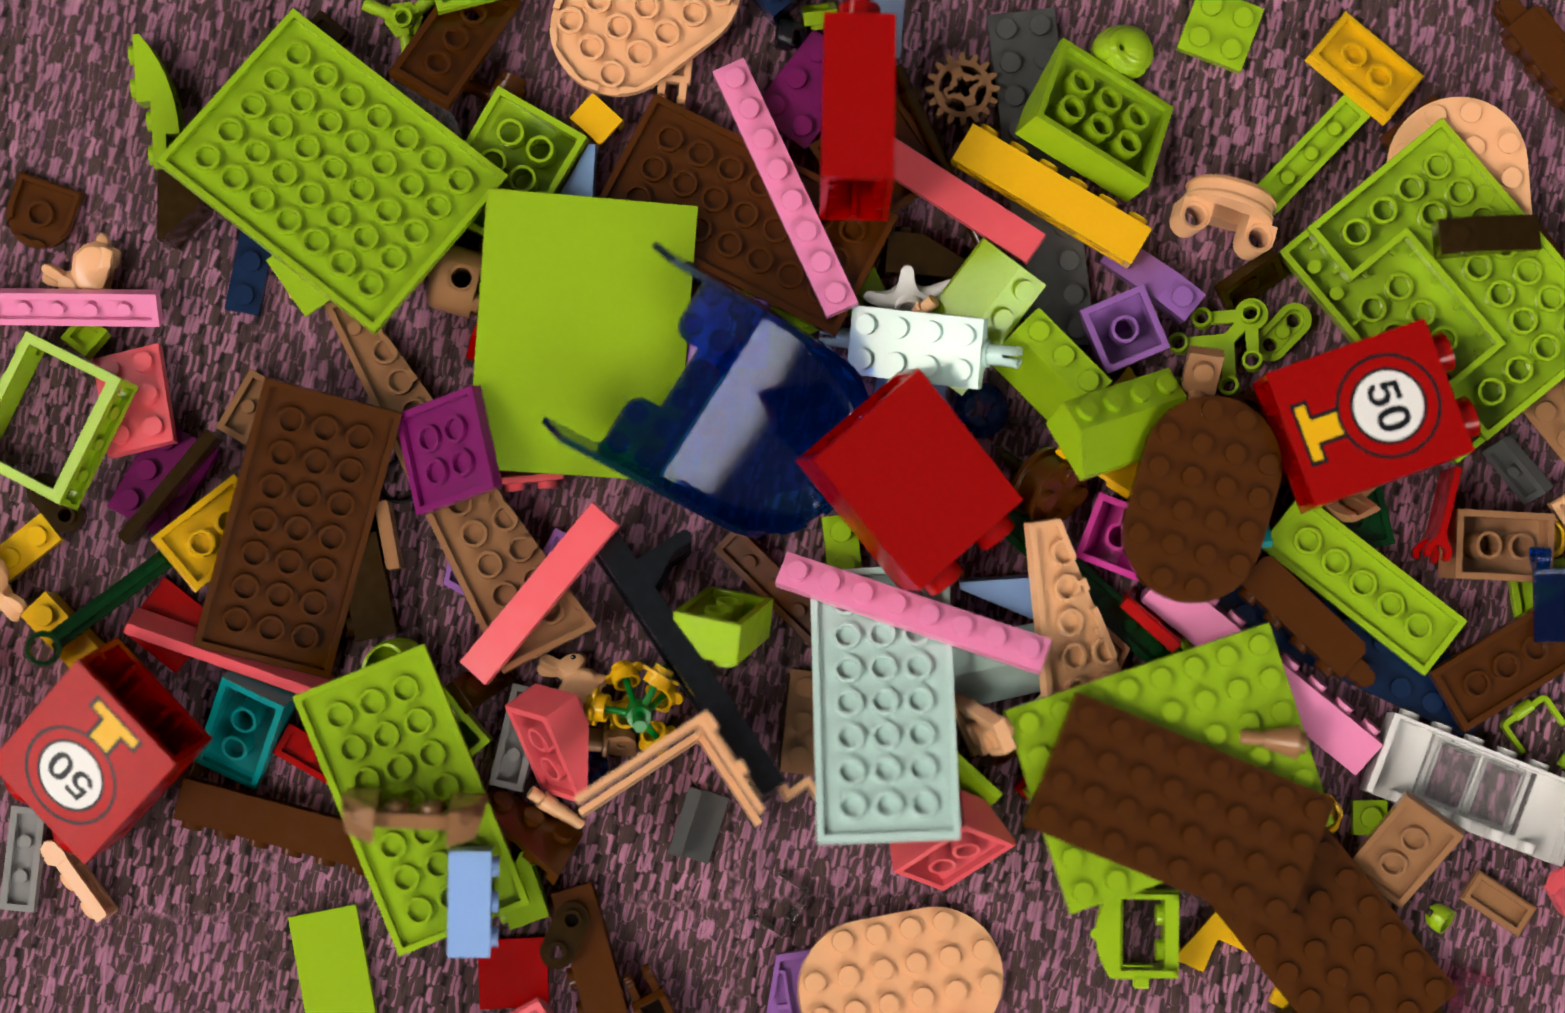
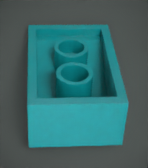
[194,670,296,791]

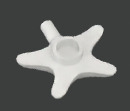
[864,264,951,310]

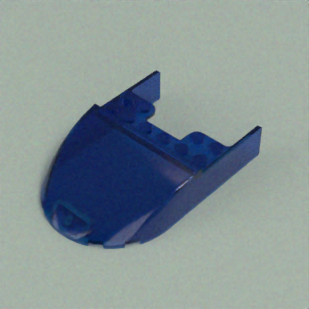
[542,241,869,537]

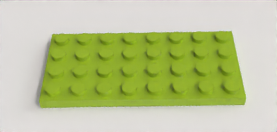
[292,643,530,957]

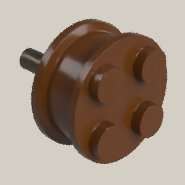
[999,446,1089,522]

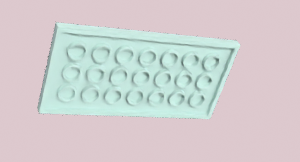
[810,567,961,845]

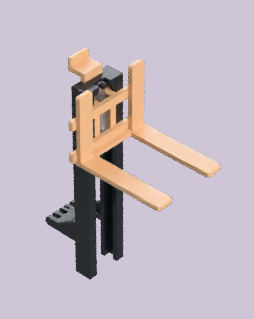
[574,530,816,828]

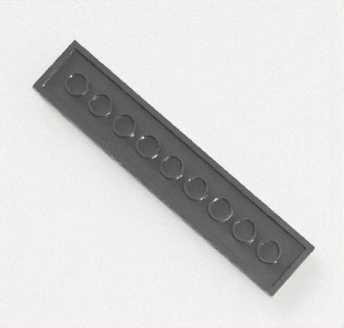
[986,7,1091,347]

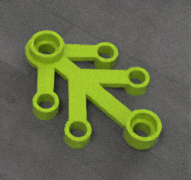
[1168,298,1269,398]

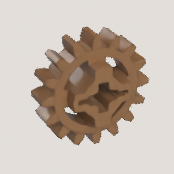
[925,52,1000,128]

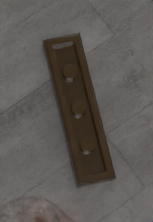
[117,429,224,545]

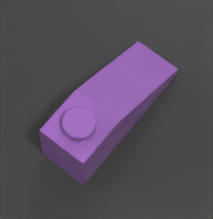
[1099,248,1206,326]

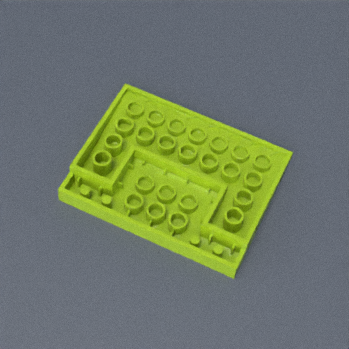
[1277,117,1565,465]
[473,188,698,482]

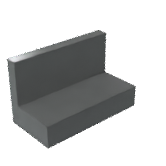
[668,785,729,864]

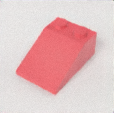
[505,683,589,804]

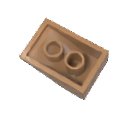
[1438,509,1555,583]

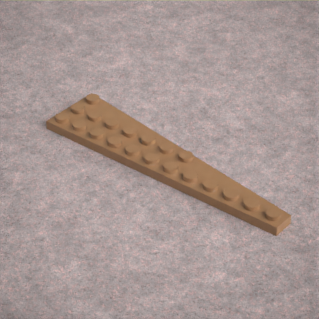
[324,302,598,674]

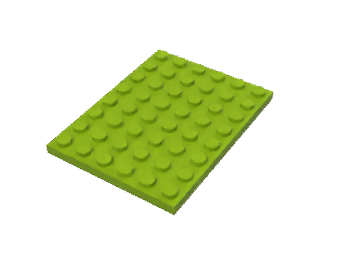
[156,8,509,335]
[1003,623,1334,914]

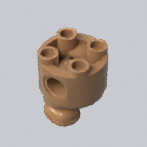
[419,244,482,319]

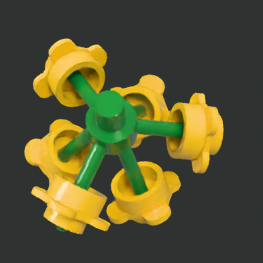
[584,660,684,756]

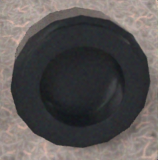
[774,16,808,51]

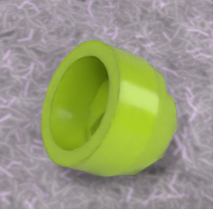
[1425,903,1456,934]

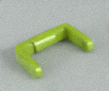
[1500,694,1565,755]

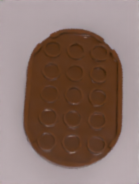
[1121,396,1282,603]

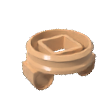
[1169,174,1278,260]

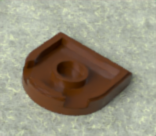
[6,171,86,249]

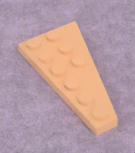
[1023,518,1121,698]

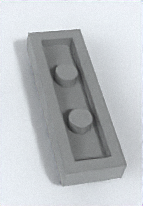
[488,683,530,792]
[0,805,47,913]

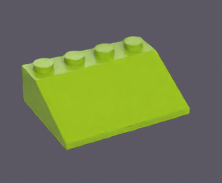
[1015,37,1174,203]
[465,86,591,239]

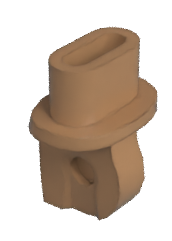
[588,723,636,758]

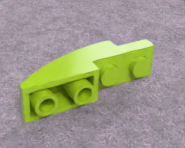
[128,34,185,172]

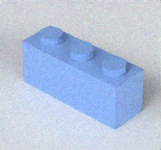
[447,846,500,958]

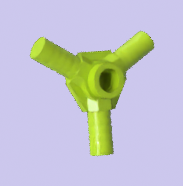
[362,0,435,53]

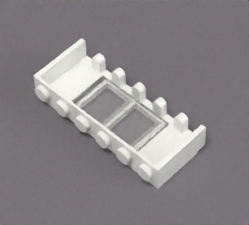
[1359,708,1565,867]

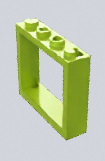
[0,331,139,510]

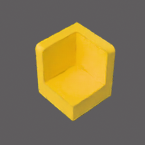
[570,92,625,145]

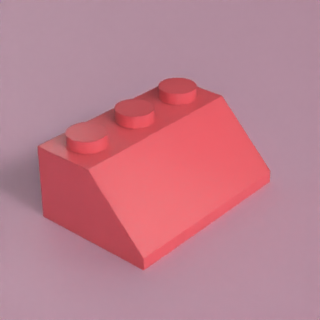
[889,789,1016,891]

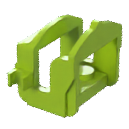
[1090,886,1179,989]

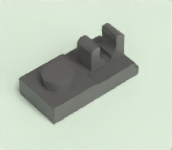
[1481,432,1553,506]

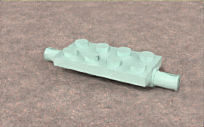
[819,305,1023,389]

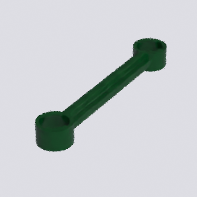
[25,550,173,668]

